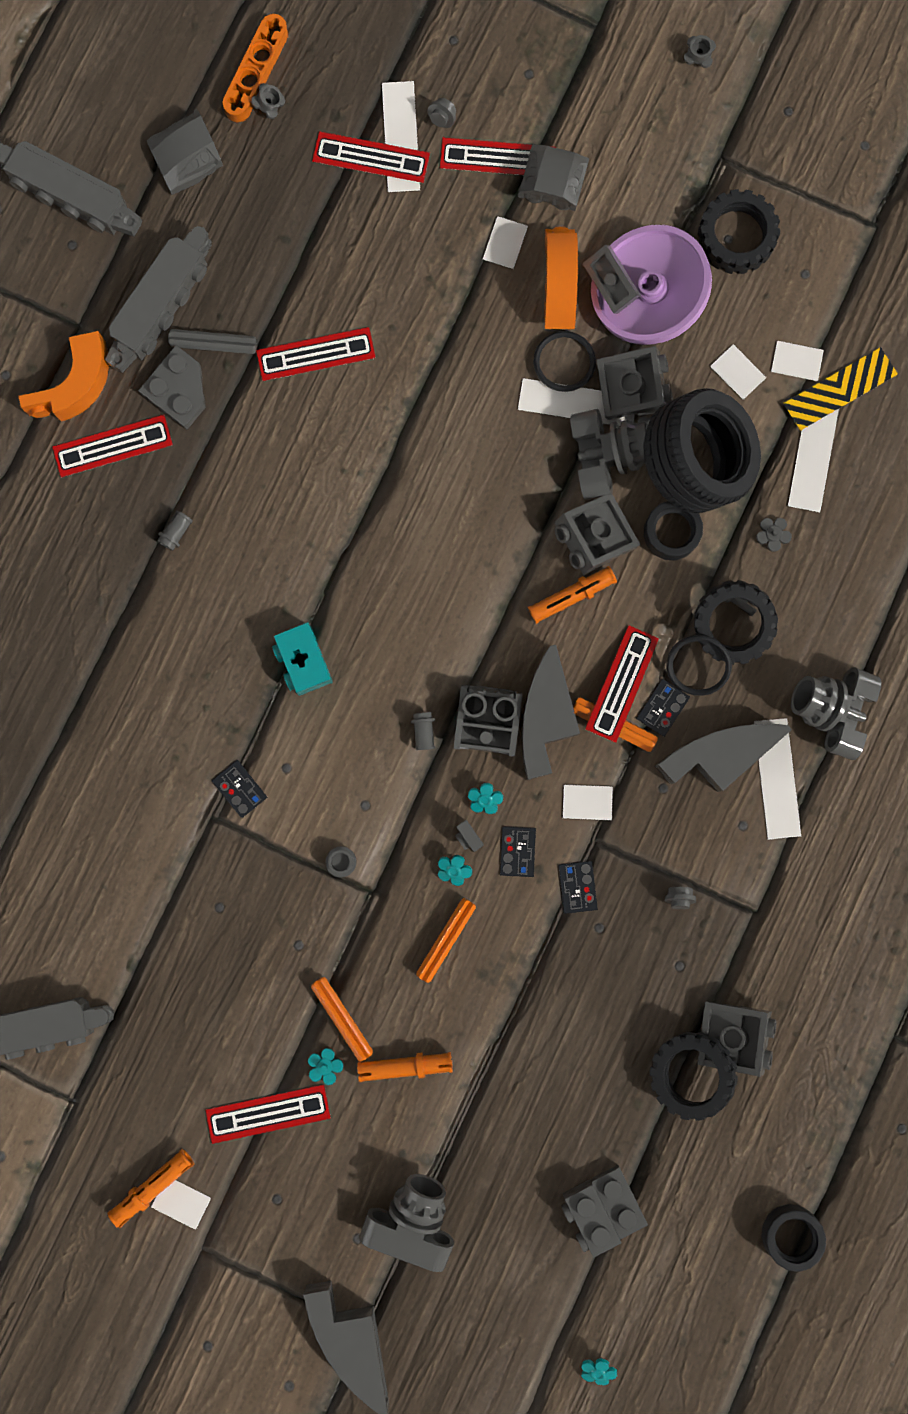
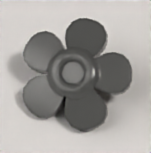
[756,518,792,552]

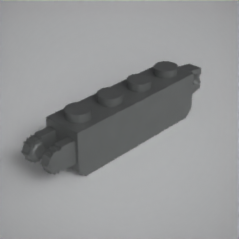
[0,141,142,236]
[105,226,212,373]
[0,997,115,1060]

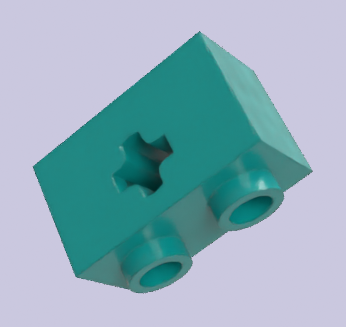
[272,623,333,696]

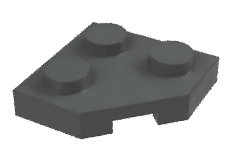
[139,345,206,430]

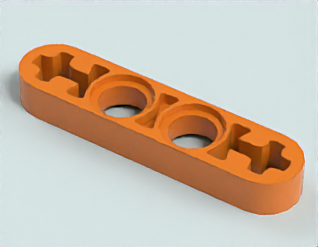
[223,14,288,122]

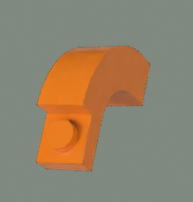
[544,227,578,329]
[19,331,109,421]

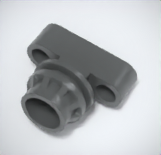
[570,409,648,500]
[791,667,882,760]
[359,1174,454,1272]

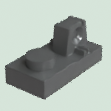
[583,245,641,314]

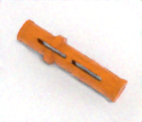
[528,566,617,624]
[357,1052,453,1082]
[107,1149,194,1228]

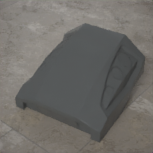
[147,109,223,195]
[518,144,589,211]
[454,685,522,756]

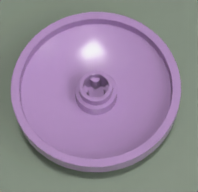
[591,225,712,345]

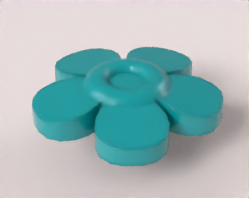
[468,783,503,814]
[438,855,472,886]
[308,1048,343,1085]
[581,1358,617,1385]

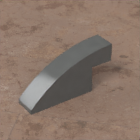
[521,645,580,780]
[655,724,792,792]
[303,1281,389,1414]

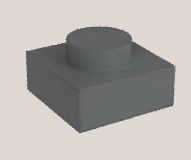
[455,820,484,852]

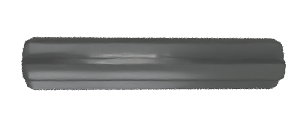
[168,329,257,354]

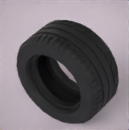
[643,388,761,513]

